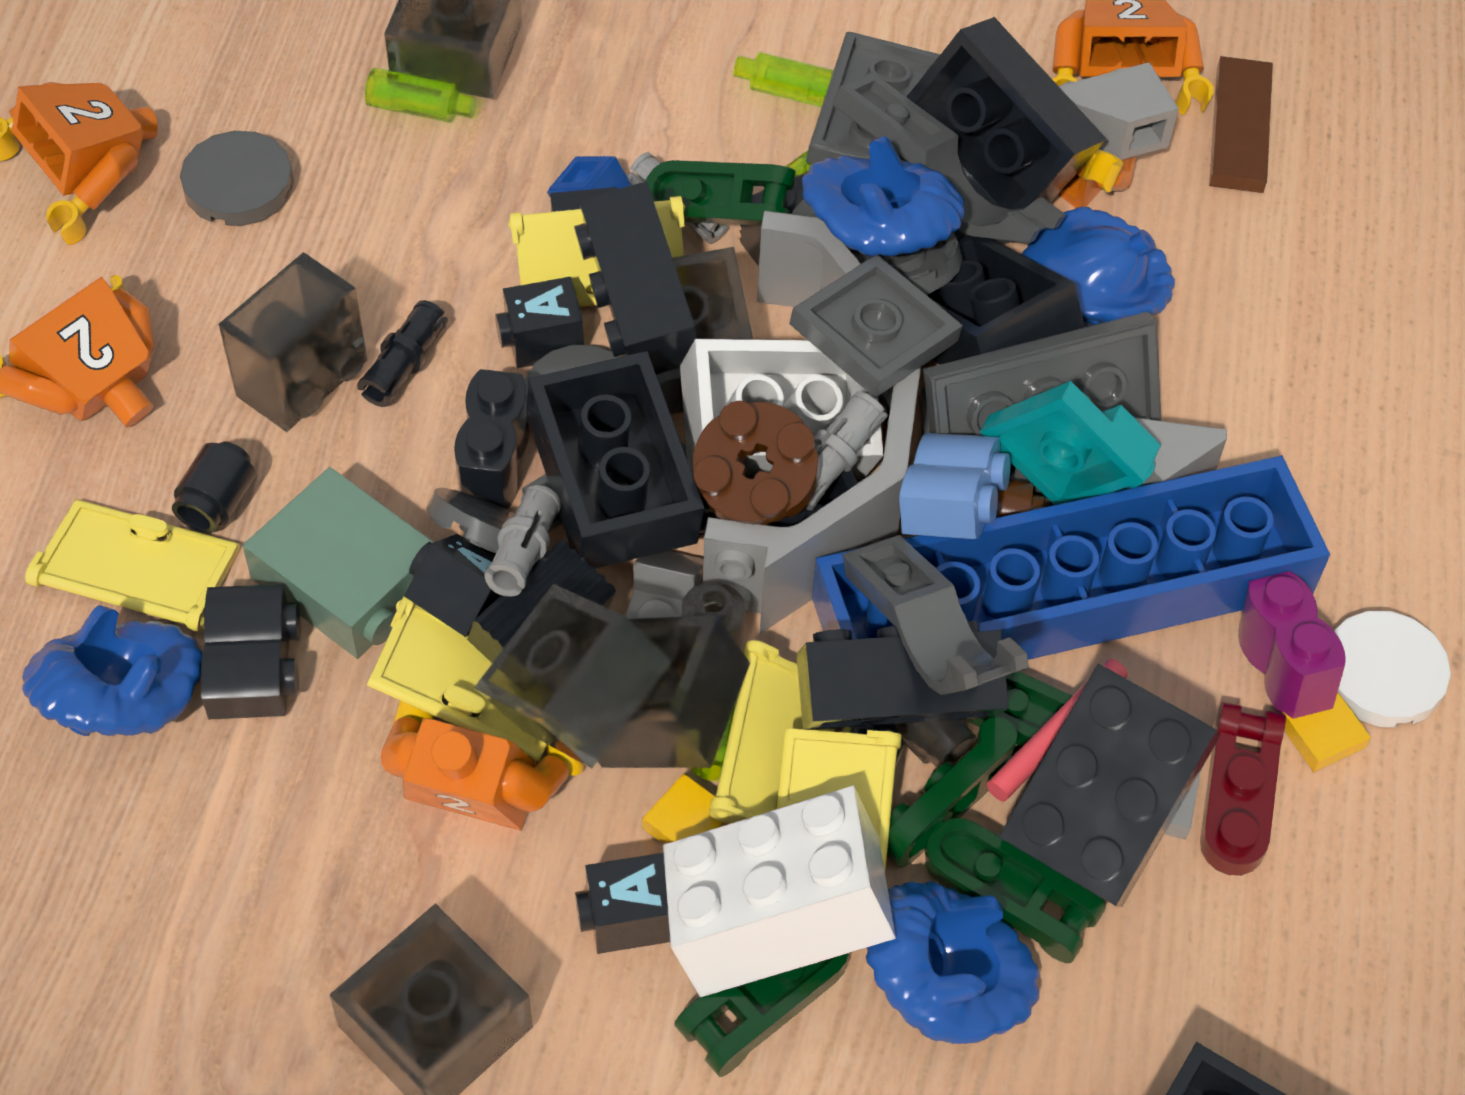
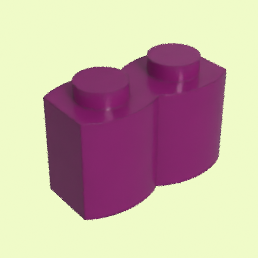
[1238,571,1346,719]

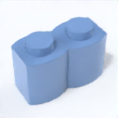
[899,433,1010,539]

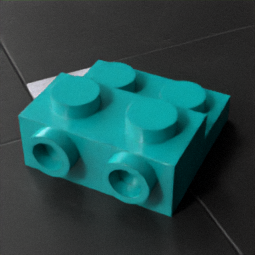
[980,381,1161,505]

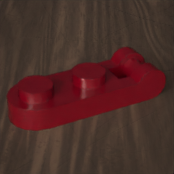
[1200,702,1286,876]

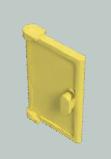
[508,196,687,307]
[25,499,240,632]
[367,596,578,762]
[709,640,836,824]
[777,728,902,870]

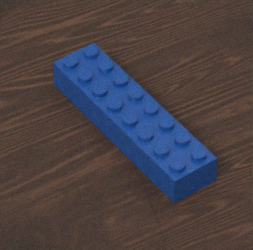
[812,455,1330,660]

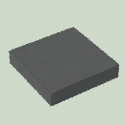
[789,255,963,398]

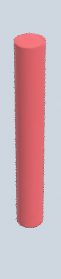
[986,659,1128,802]

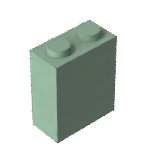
[242,466,433,659]

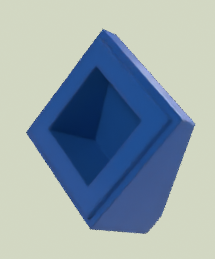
[547,156,631,197]

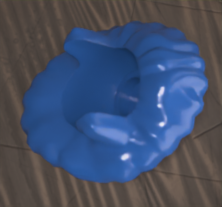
[802,136,965,257]
[1022,207,1175,328]
[22,605,203,736]
[866,881,1040,1044]

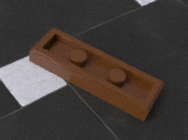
[1209,56,1273,193]

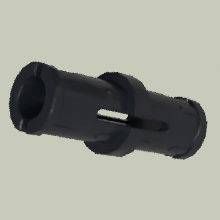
[357,300,448,407]

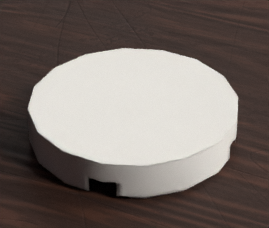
[1334,611,1451,728]

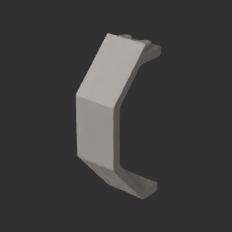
[702,211,921,635]

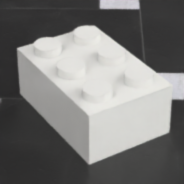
[680,339,884,479]
[663,785,896,997]

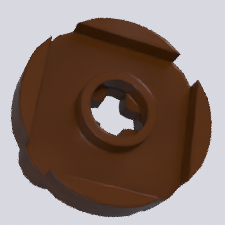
[692,400,821,526]

